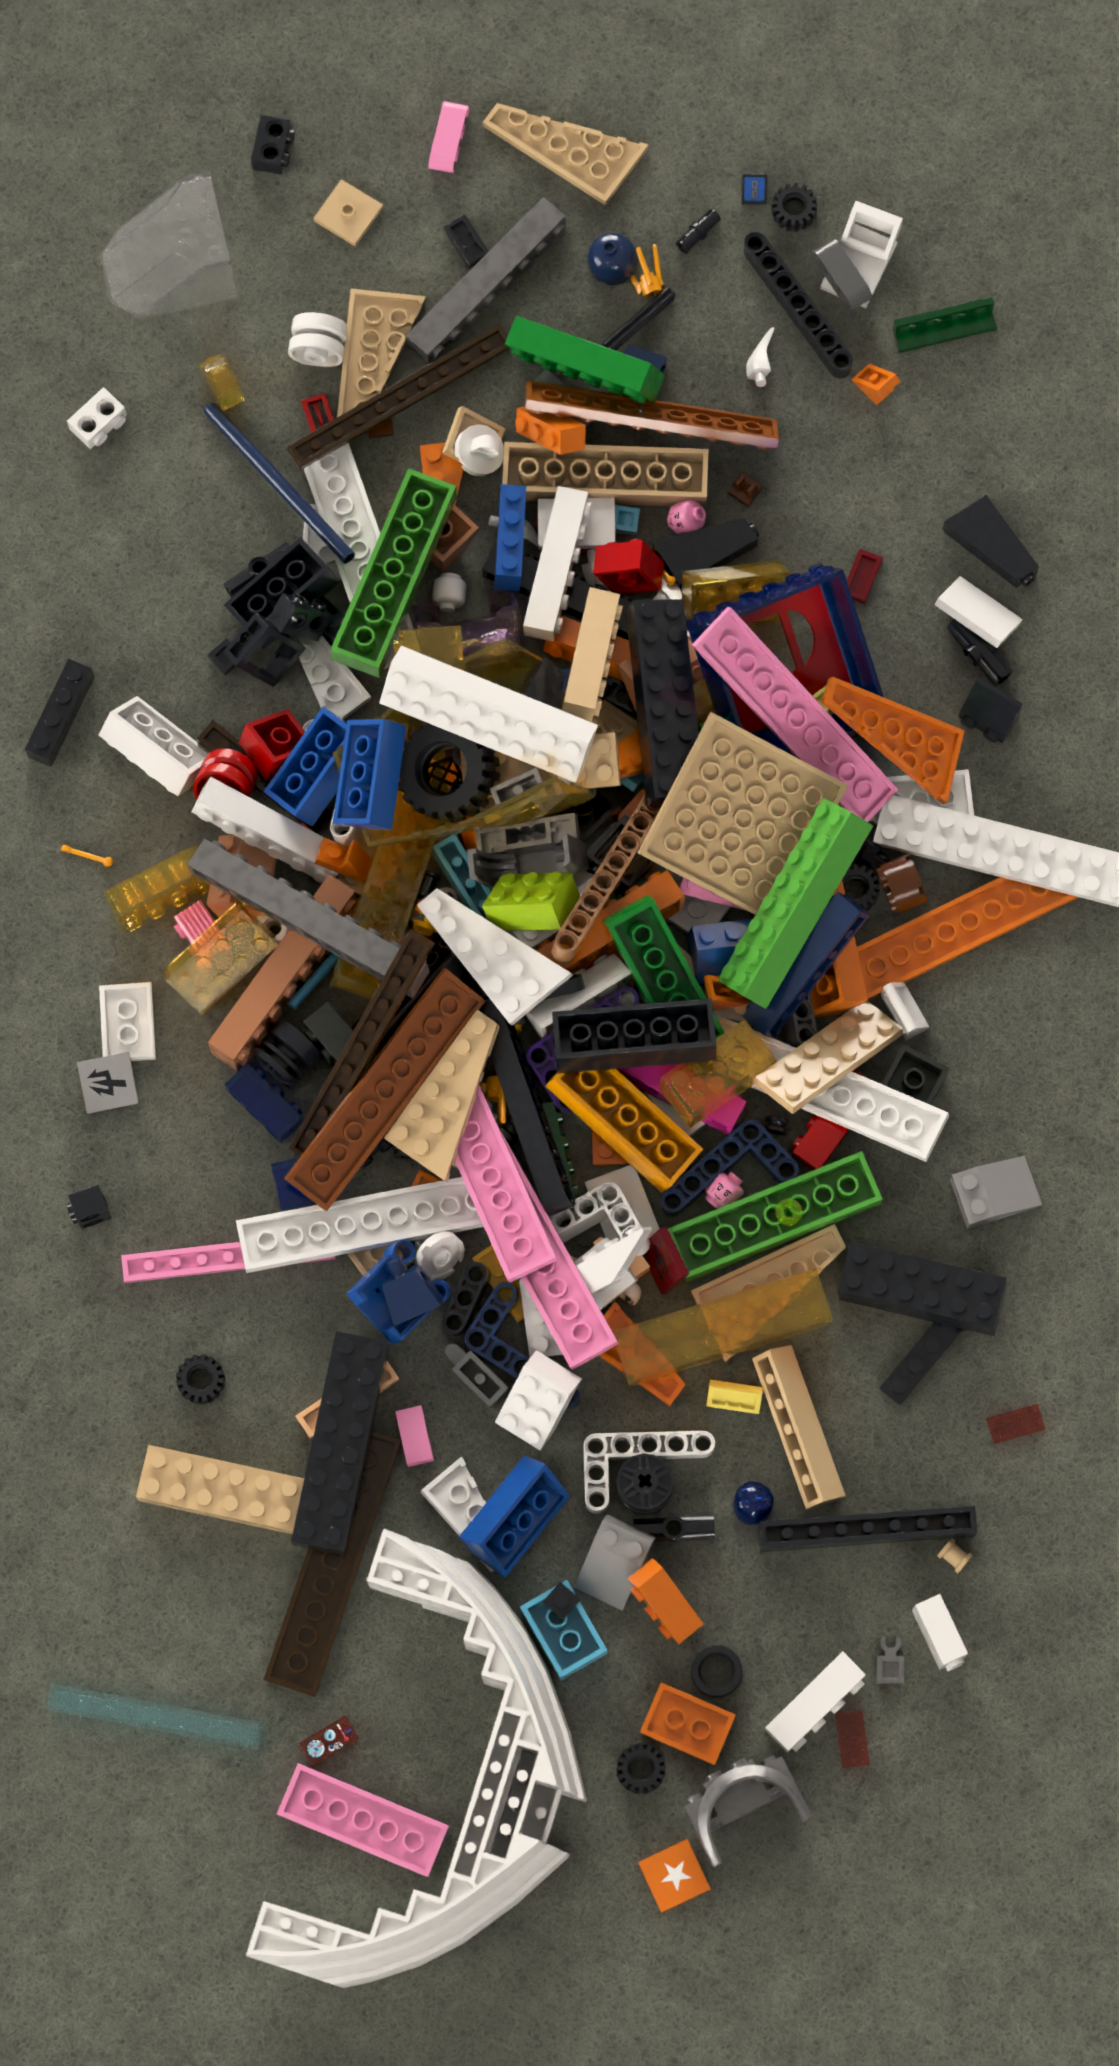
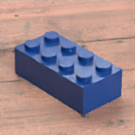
[264,707,347,827]

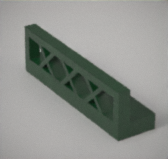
[893,296,997,353]

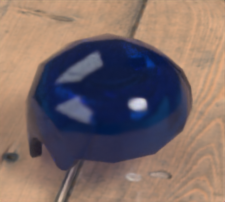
[733,1481,774,1525]

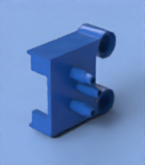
[346,1240,451,1345]

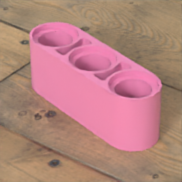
[429,101,469,173]

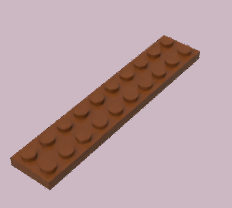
[525,380,779,450]
[284,968,486,1211]

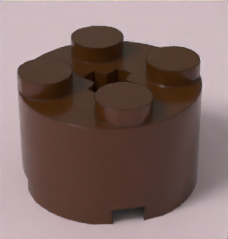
[876,854,928,914]

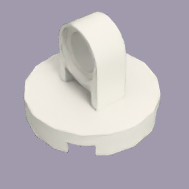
[455,424,504,476]
[414,1231,465,1281]

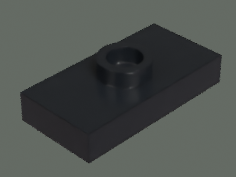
[443,214,489,270]

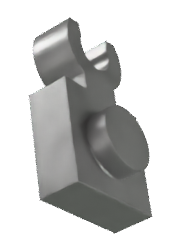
[876,1637,904,1685]

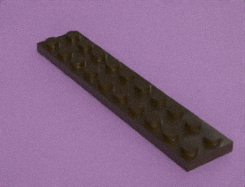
[263,1431,402,1697]

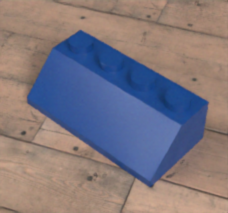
[333,719,406,830]
[686,918,753,985]
[459,1455,570,1578]

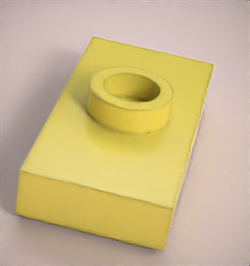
[706,1380,763,1414]

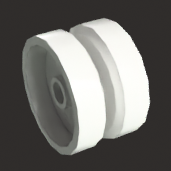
[288,312,348,367]

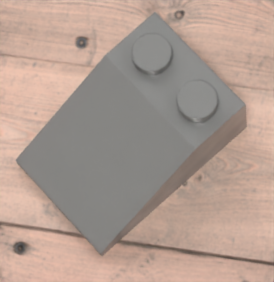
[950,1156,1042,1230]
[574,1514,656,1611]

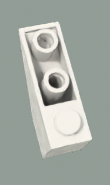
[576,1225,652,1294]

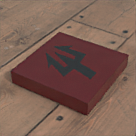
[642,1227,689,1295]

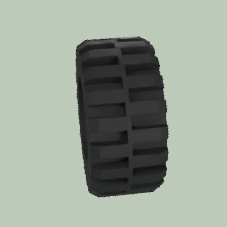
[398,722,500,822]

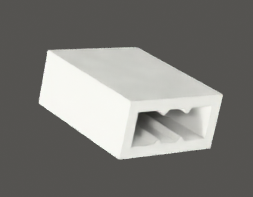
[912,1594,968,1672]

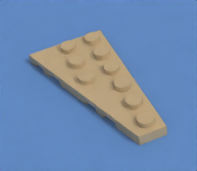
[337,289,426,417]
[384,1010,500,1183]

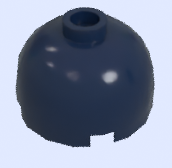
[587,233,638,285]

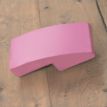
[395,1405,434,1467]

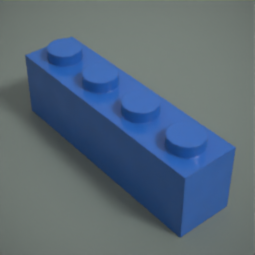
[494,484,526,591]

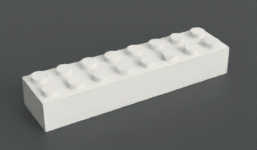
[380,646,598,783]

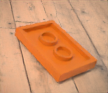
[640,1682,736,1766]

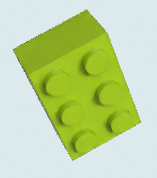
[482,871,581,931]

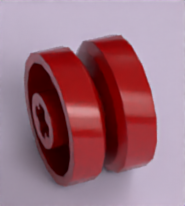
[193,748,257,800]

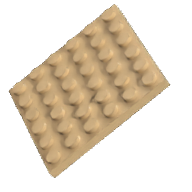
[638,712,848,915]

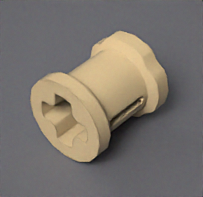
[937,1538,973,1574]

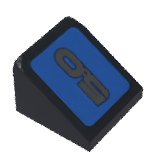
[742,174,767,204]

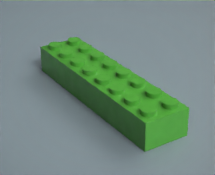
[331,468,457,678]
[717,798,873,1009]
[668,1151,883,1284]

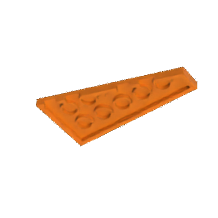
[822,677,965,804]

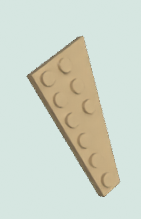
[483,103,648,206]
[691,1224,846,1363]

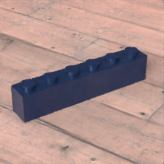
[742,892,870,1039]

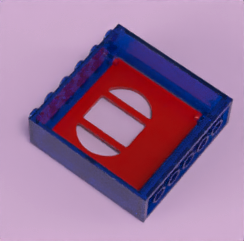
[686,563,884,756]

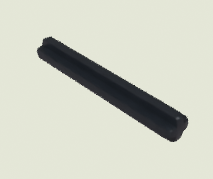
[602,288,676,351]

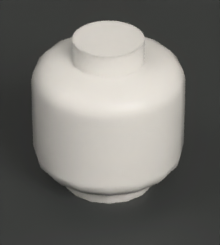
[432,573,467,613]

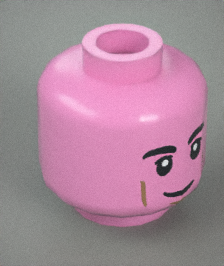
[667,500,706,535]
[705,1171,744,1209]

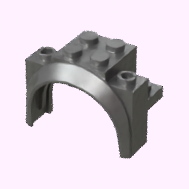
[467,813,589,889]
[684,1755,812,1868]

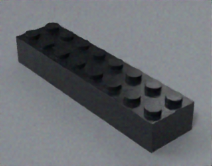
[626,599,699,808]
[291,1331,390,1556]

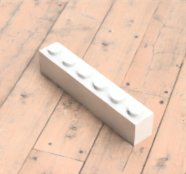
[523,486,592,642]
[192,777,338,883]

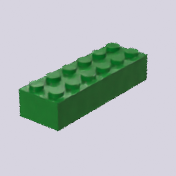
[505,316,666,405]
[602,895,726,1041]

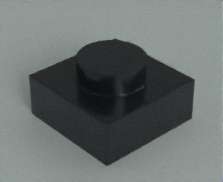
[207,638,236,676]
[542,1582,581,1621]

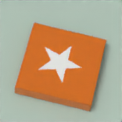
[638,1839,711,1913]

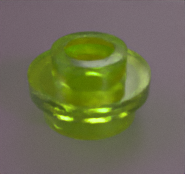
[775,1198,802,1225]

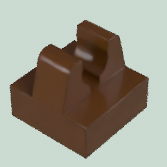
[727,472,763,507]

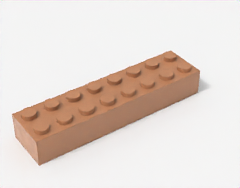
[208,874,358,1071]

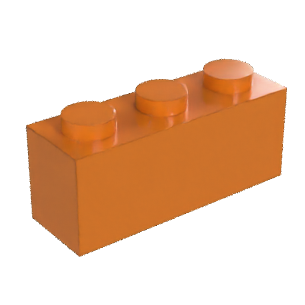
[515,406,586,455]
[627,1558,703,1644]

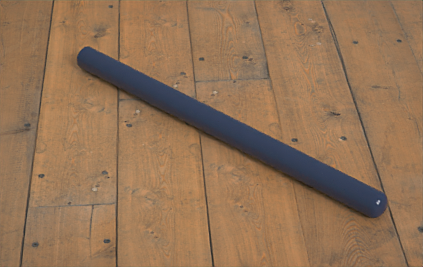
[204,403,355,564]

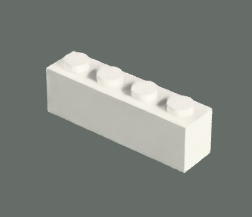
[765,1651,866,1753]

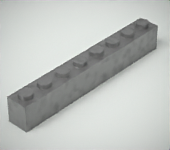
[406,197,566,363]

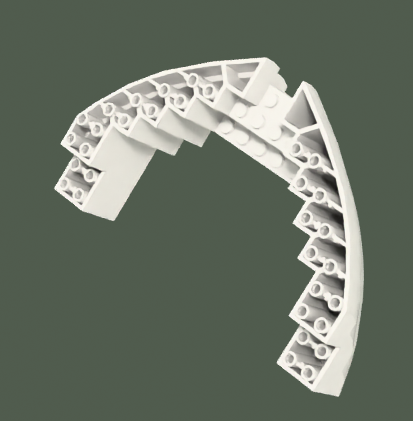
[246,1529,587,1988]

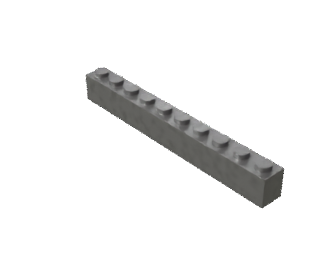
[187,839,429,998]

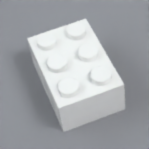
[495,1350,582,1450]

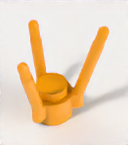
[630,244,664,298]
[480,1076,506,1125]

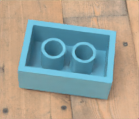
[520,1580,608,1681]

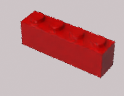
[791,1069,869,1171]

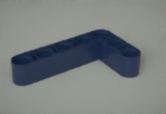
[661,1119,799,1217]
[465,1282,580,1409]

